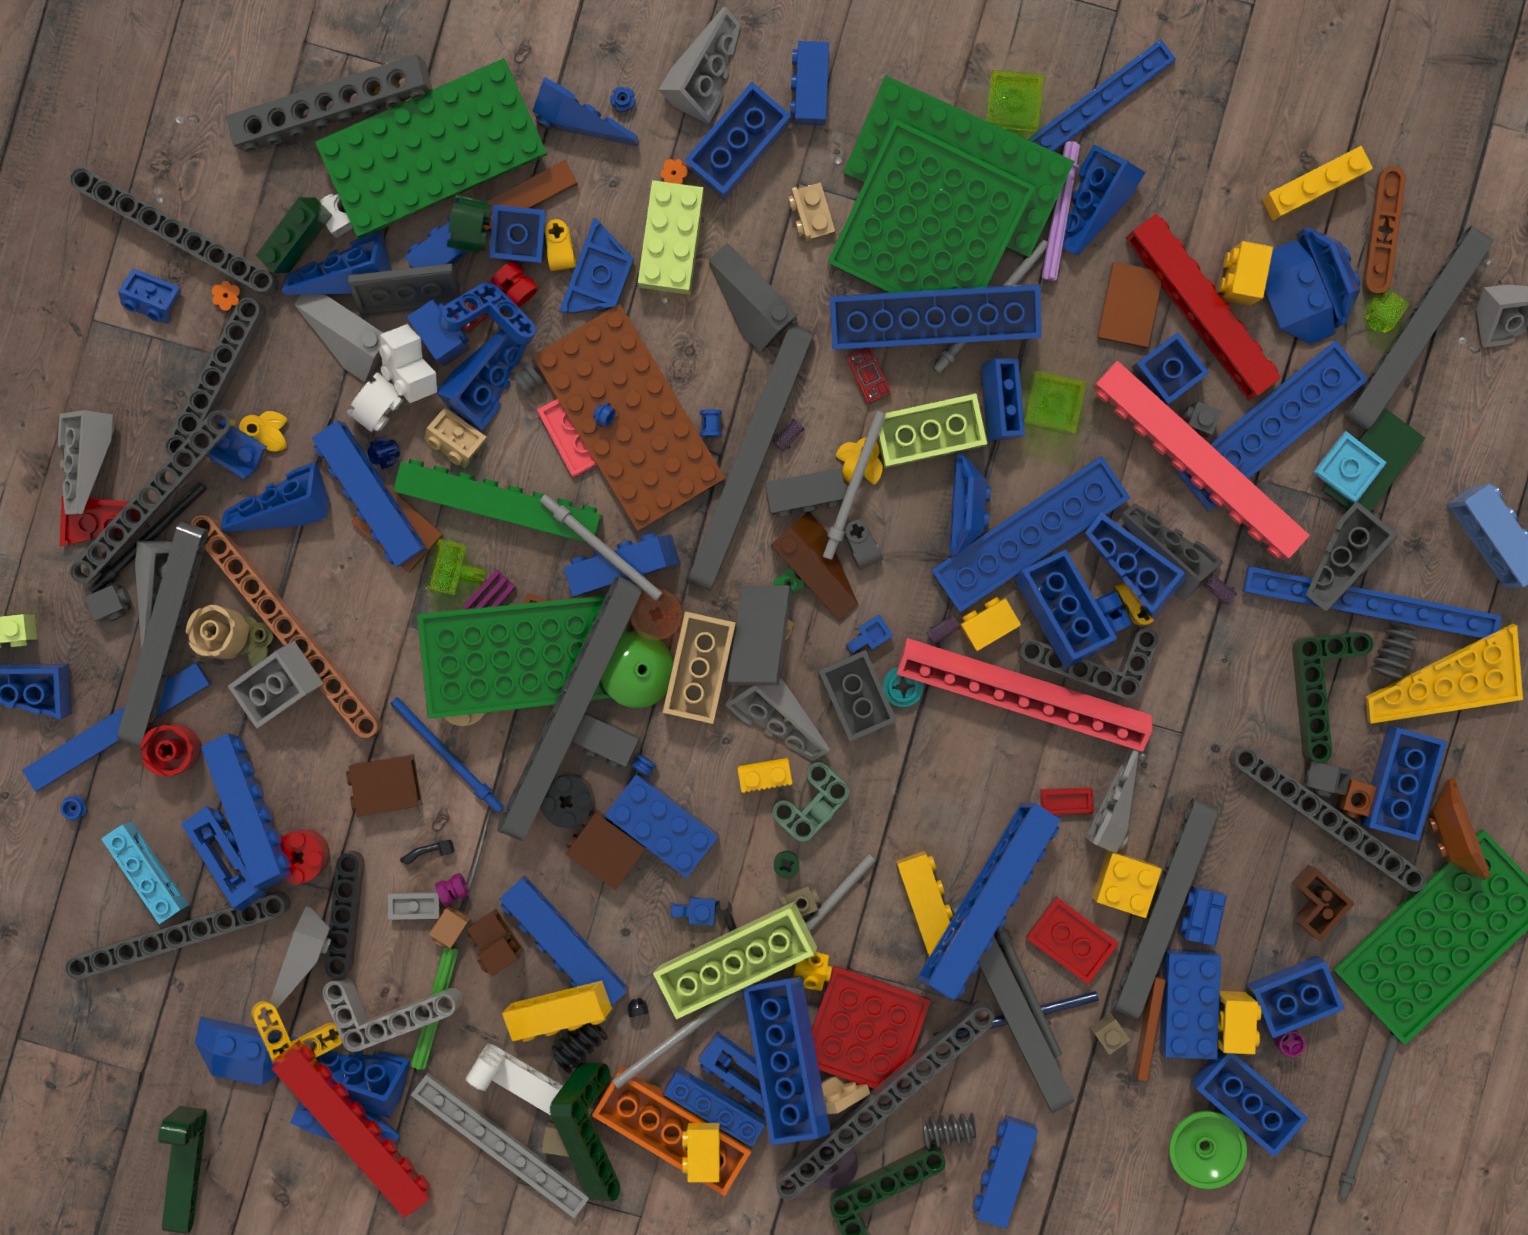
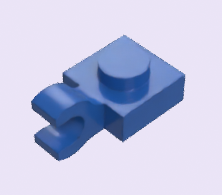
[846,614,893,653]
[671,897,715,925]

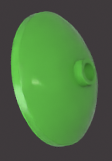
[600,631,674,708]
[1169,1110,1247,1189]

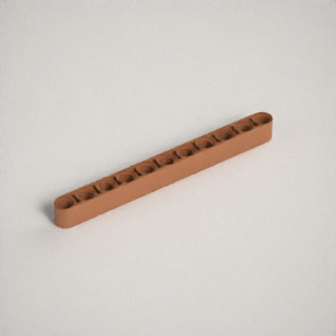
[191,515,382,738]

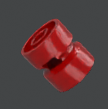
[490,260,539,308]

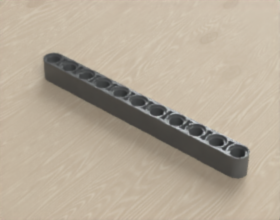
[687,323,815,591]
[497,576,642,841]
[776,1001,994,1200]

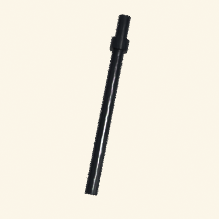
[88,482,207,593]

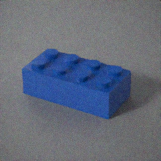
[684,82,791,200]
[1015,549,1117,669]
[1360,726,1447,841]
[605,772,719,878]
[1159,949,1221,1059]
[1190,1049,1309,1157]

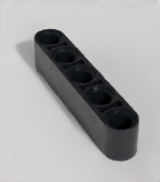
[325,851,364,979]

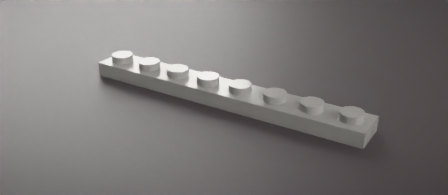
[411,1073,589,1218]

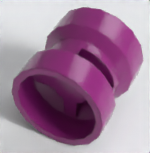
[435,873,470,907]
[1273,1030,1306,1057]

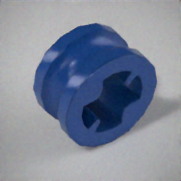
[631,754,657,777]

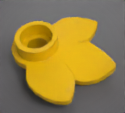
[239,411,287,457]
[835,437,883,485]

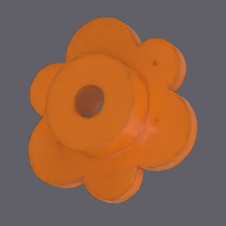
[660,159,689,184]
[212,281,240,311]

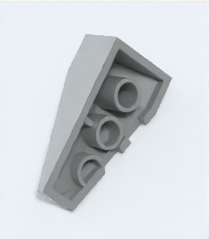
[135,540,172,647]

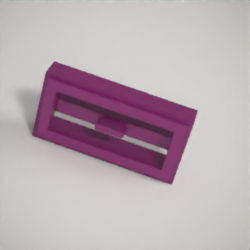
[462,569,516,610]

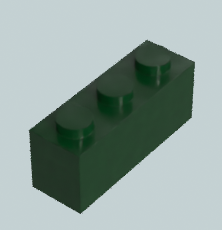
[255,197,333,273]

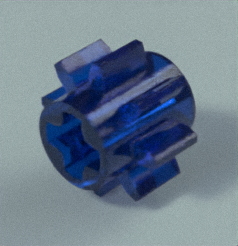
[367,435,400,469]

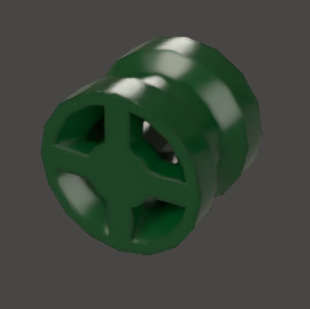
[774,851,799,878]

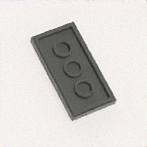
[348,264,461,315]
[727,585,792,685]

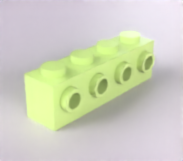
[0,614,38,649]

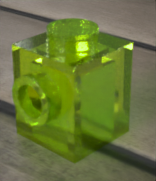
[1364,289,1410,333]

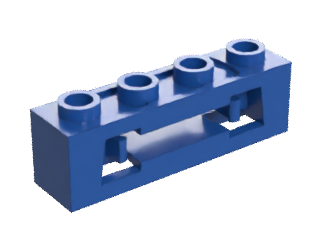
[181,806,267,911]
[698,1031,765,1114]
[663,1066,765,1147]

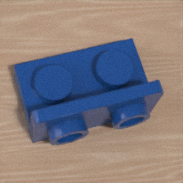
[118,268,181,324]
[206,420,267,479]

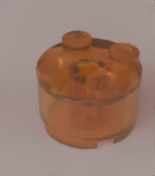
[630,589,683,640]

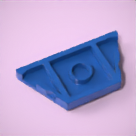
[559,218,634,313]

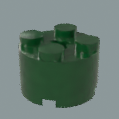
[447,195,492,253]

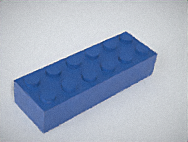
[743,976,830,1145]

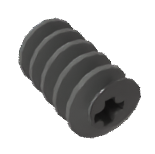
[1370,621,1420,678]
[922,1112,976,1149]

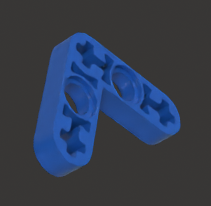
[438,282,536,345]

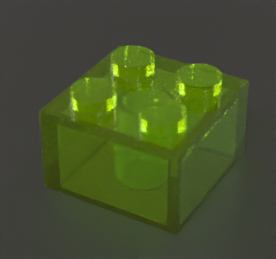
[986,70,1044,131]
[1023,371,1087,435]

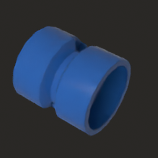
[1095,590,1132,633]

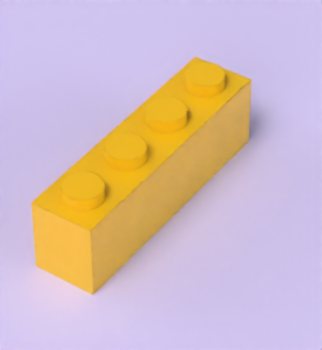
[1262,146,1373,222]
[896,851,953,956]
[502,981,612,1042]

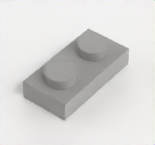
[388,892,441,920]

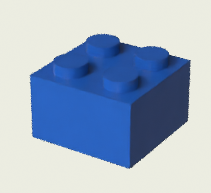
[489,205,547,263]
[407,299,470,366]
[1131,332,1210,405]

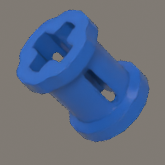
[699,409,722,438]

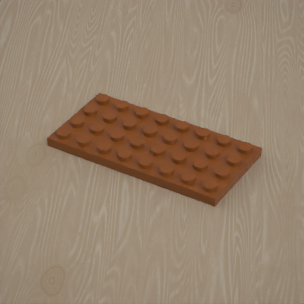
[532,303,726,532]

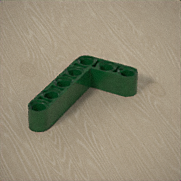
[1292,632,1374,763]
[550,1062,620,1202]
[158,1106,207,1234]
[829,1144,946,1235]

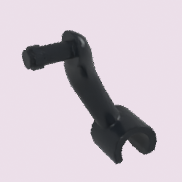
[400,840,455,865]
[715,900,737,932]

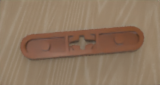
[1363,166,1406,295]

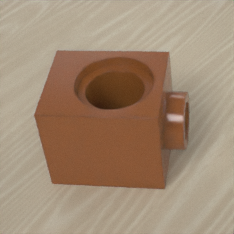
[1336,779,1377,819]

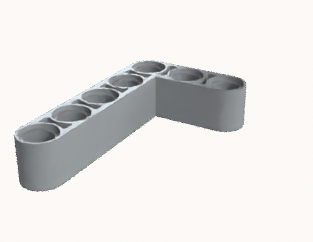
[323,976,464,1052]

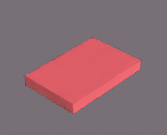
[537,398,597,478]

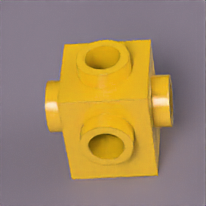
[793,952,832,991]

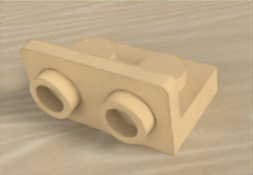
[788,182,835,242]
[424,407,486,468]
[821,1075,870,1114]

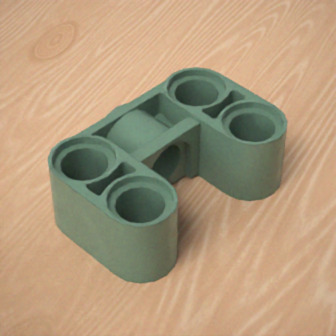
[772,761,849,842]

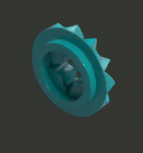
[883,667,924,707]

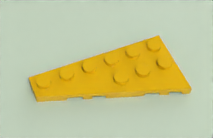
[1365,624,1523,724]

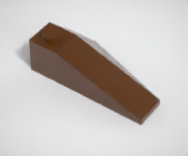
[771,512,858,621]

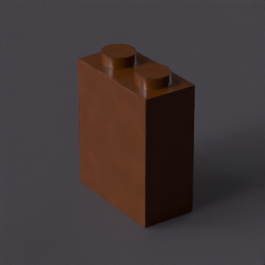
[346,754,422,817]
[566,810,646,890]

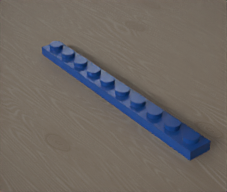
[1242,566,1502,638]

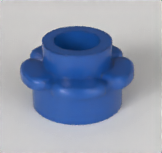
[610,86,635,112]
[593,402,616,427]
[61,796,87,821]

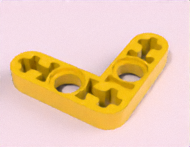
[251,1001,342,1063]

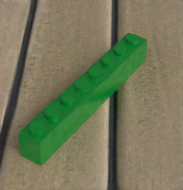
[393,459,602,543]

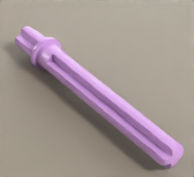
[1042,141,1080,281]

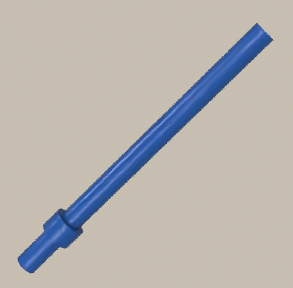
[390,697,504,813]

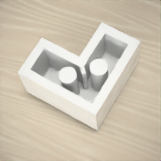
[379,324,437,403]

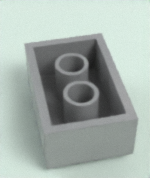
[228,641,324,729]

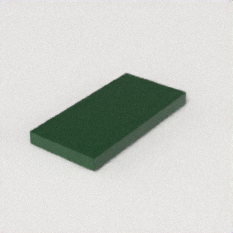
[1321,408,1425,512]

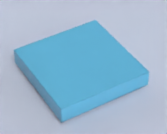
[1312,431,1387,504]

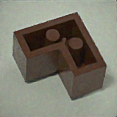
[1291,865,1355,942]
[467,908,524,976]

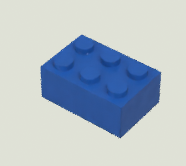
[1246,956,1345,1038]

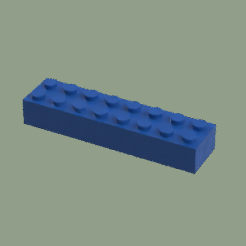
[830,283,1042,349]
[916,803,1061,1000]

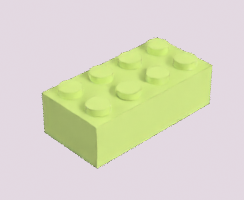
[638,180,704,295]
[878,394,987,468]

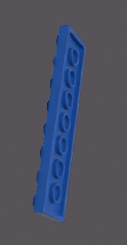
[1176,340,1368,511]
[931,456,1130,613]

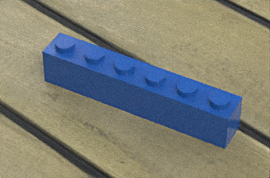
[312,420,428,566]
[201,733,292,889]
[499,875,628,1006]

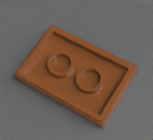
[1097,262,1162,348]
[351,484,443,573]

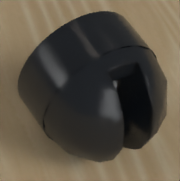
[628,998,649,1017]

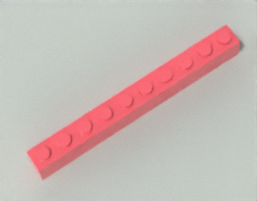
[1092,360,1310,559]
[897,638,1152,752]

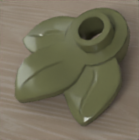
[238,616,276,667]

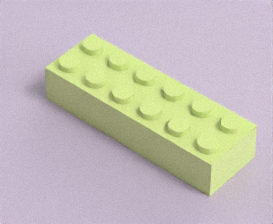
[653,902,817,1019]

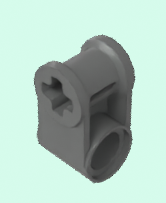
[844,520,883,570]

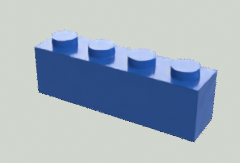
[972,1115,1038,1229]

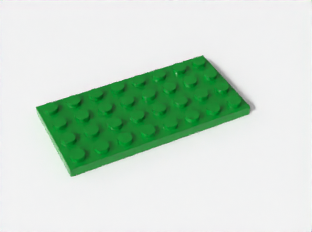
[315,58,548,239]
[843,75,1075,257]
[417,595,628,719]
[1332,829,1528,1045]

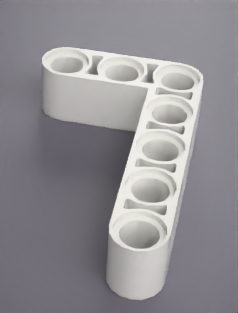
[466,1043,594,1115]

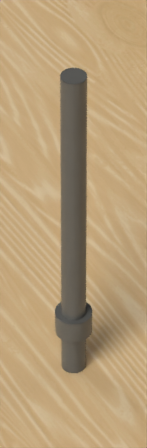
[994,926,1062,1058]

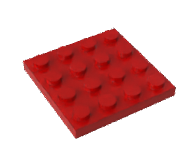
[812,965,931,1089]

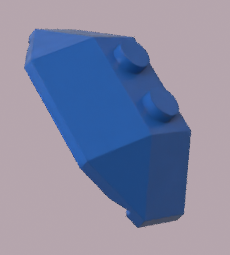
[1296,228,1360,328]
[1264,240,1335,344]
[949,452,991,556]
[195,1017,299,1086]

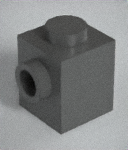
[1182,401,1222,438]
[84,585,131,621]
[1306,761,1352,797]

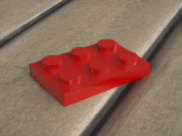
[1026,896,1119,984]

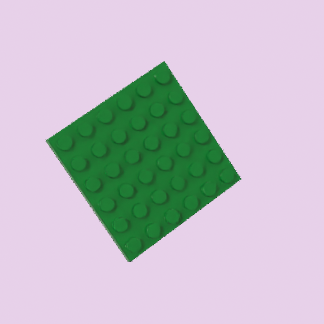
[827,119,1036,292]

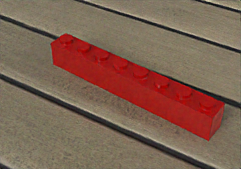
[1126,213,1281,401]
[272,1040,430,1218]

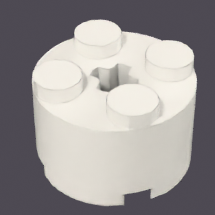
[346,372,405,432]

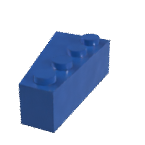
[1085,513,1186,620]
[563,533,681,597]
[0,664,72,719]

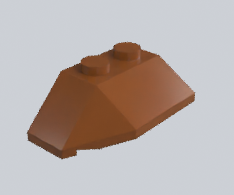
[1428,777,1491,880]

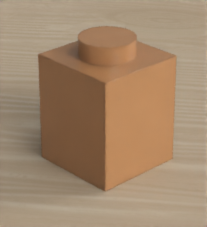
[429,905,471,948]

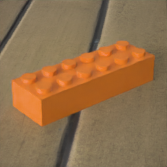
[592,1065,752,1196]

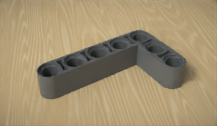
[1018,628,1159,699]

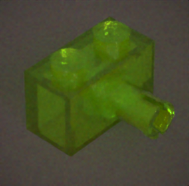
[426,539,485,595]

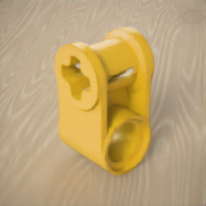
[545,219,576,271]
[1114,582,1154,626]

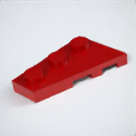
[59,496,141,547]

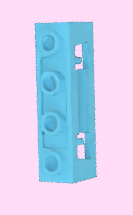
[101,821,189,924]

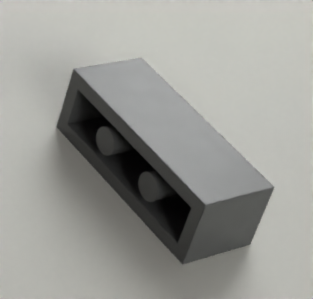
[765,468,846,518]
[569,712,641,769]

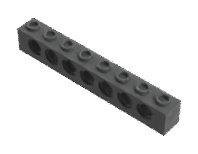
[226,54,432,153]

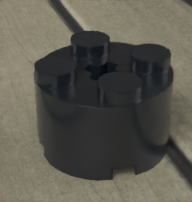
[540,774,594,828]

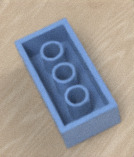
[1447,483,1528,588]

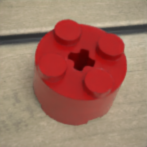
[140,723,202,776]
[280,829,329,884]

